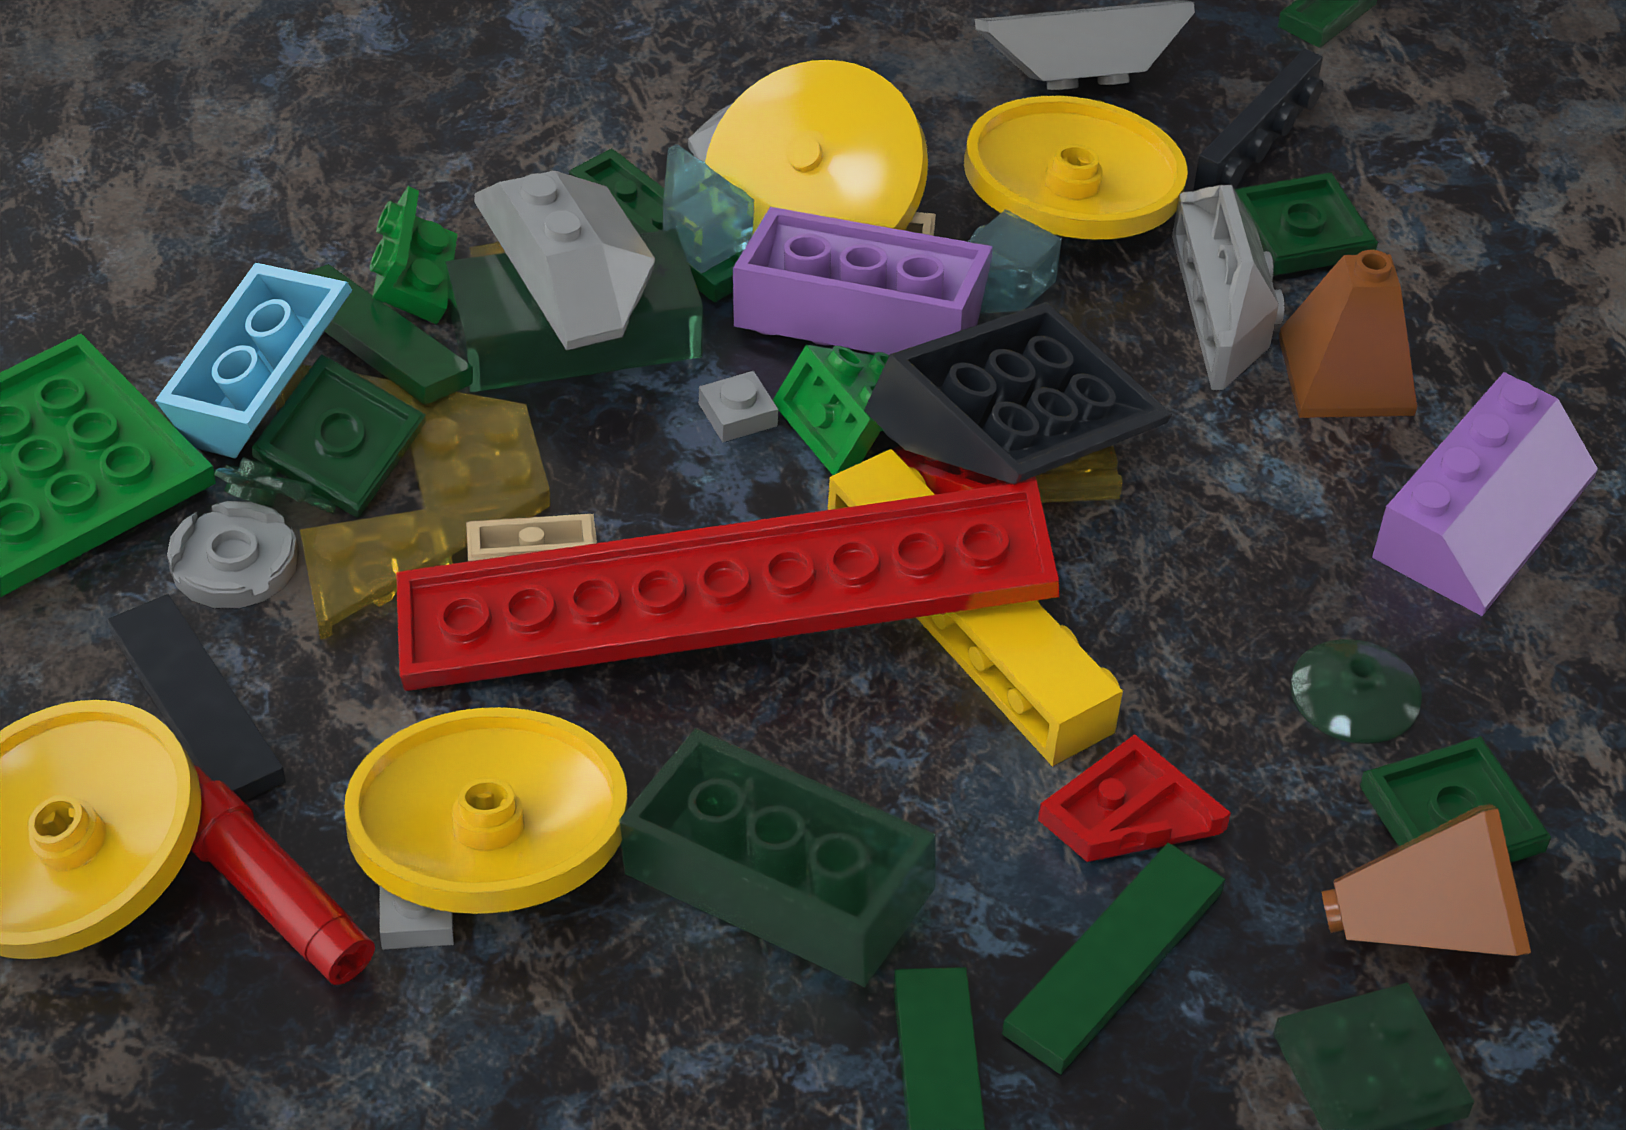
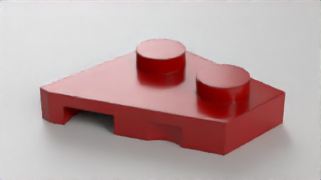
[1038,734,1231,862]

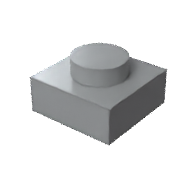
[699,371,778,443]
[380,886,454,949]

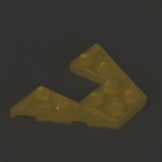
[275,364,550,639]

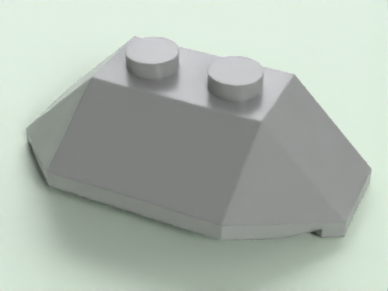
[975,0,1194,90]
[475,170,655,350]
[1172,185,1284,390]

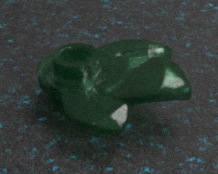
[214,457,336,514]

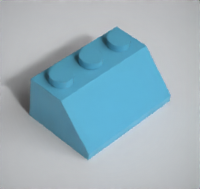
[155,263,352,458]

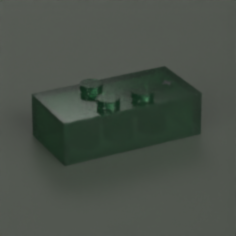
[446,229,703,392]
[618,728,936,987]

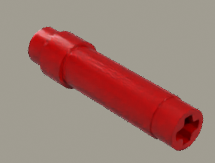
[190,765,375,985]

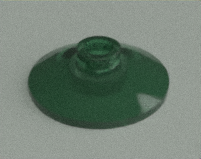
[1290,639,1422,744]

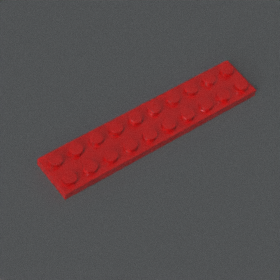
[396,480,1059,691]

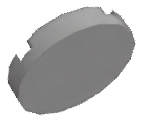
[167,501,298,608]

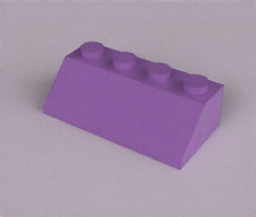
[733,207,993,355]
[1372,372,1598,616]

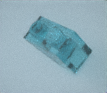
[663,144,754,274]
[968,210,1061,313]

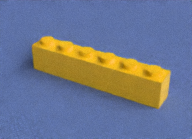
[828,449,1123,767]

